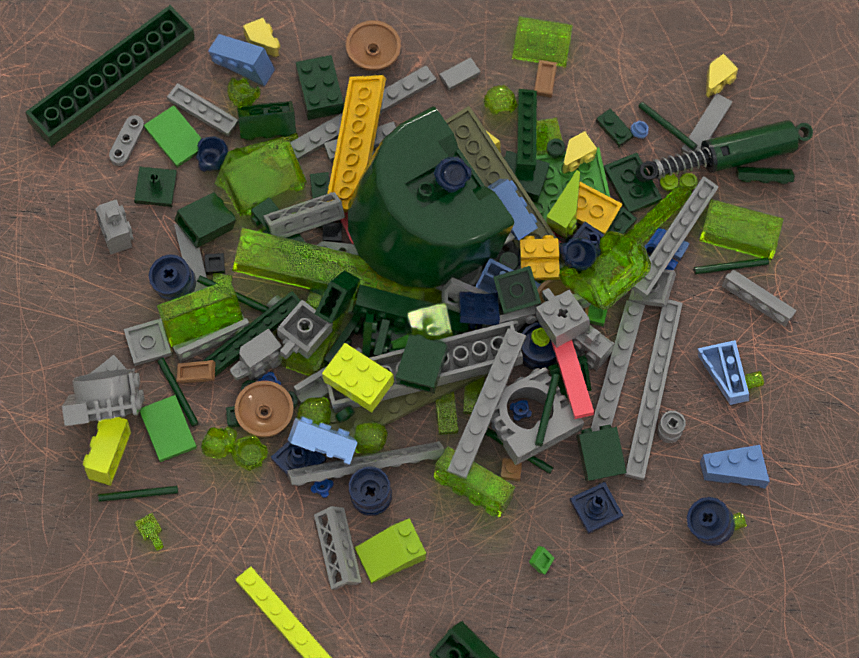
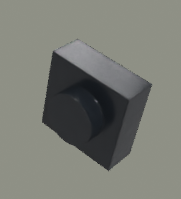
[322,223,342,243]
[205,253,225,275]

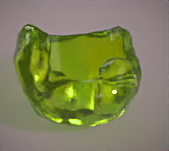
[227,78,261,108]
[483,85,517,115]
[297,397,331,425]
[354,422,388,454]
[201,427,237,459]
[231,436,268,471]

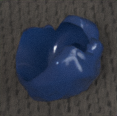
[196,136,229,172]
[434,157,472,193]
[559,237,597,271]

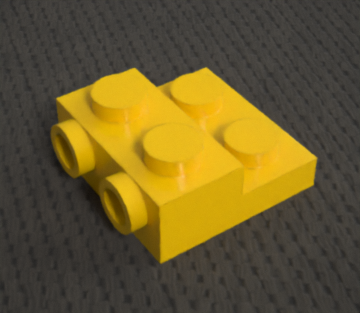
[519,235,560,280]

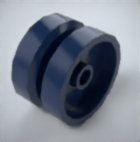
[149,254,197,303]
[521,322,557,370]
[687,497,735,546]

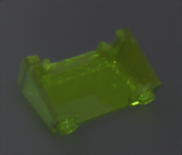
[219,137,307,217]
[559,231,651,310]

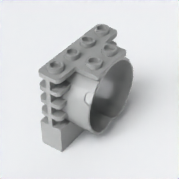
[490,367,584,465]
[62,368,145,426]

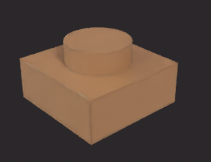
[500,458,522,481]

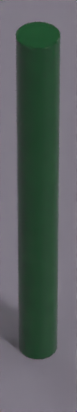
[638,102,698,151]
[694,257,769,275]
[197,275,269,313]
[157,358,199,427]
[535,374,560,446]
[485,428,554,474]
[98,486,178,502]

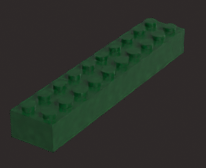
[25,5,195,147]

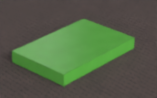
[144,105,201,168]
[139,395,197,462]

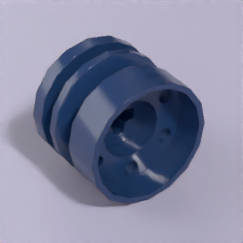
[349,467,392,516]

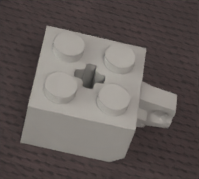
[95,199,134,255]
[536,288,590,348]
[277,300,332,359]
[572,325,615,372]
[230,329,283,381]

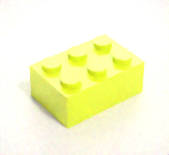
[322,343,395,413]
[83,417,131,486]

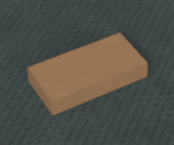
[534,60,557,98]
[176,360,216,384]

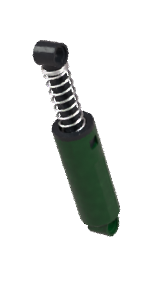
[635,120,813,182]

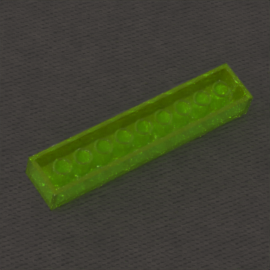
[232,228,426,301]

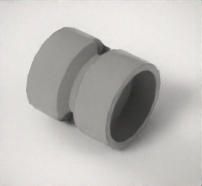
[657,411,686,443]

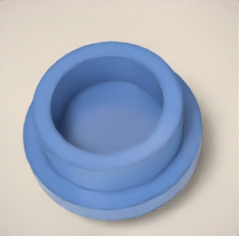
[630,121,649,139]

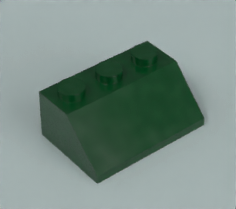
[237,101,296,140]
[429,621,499,658]

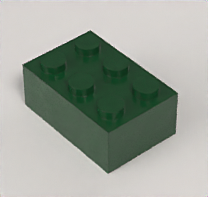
[296,55,344,120]

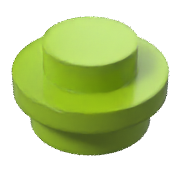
[660,173,678,191]
[679,173,698,191]
[531,328,550,346]

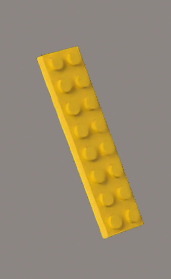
[327,75,386,212]

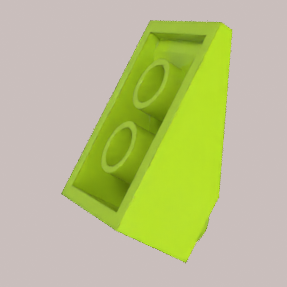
[547,170,580,239]
[355,518,426,584]

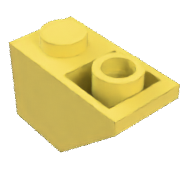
[243,18,280,57]
[706,54,738,98]
[562,131,597,173]

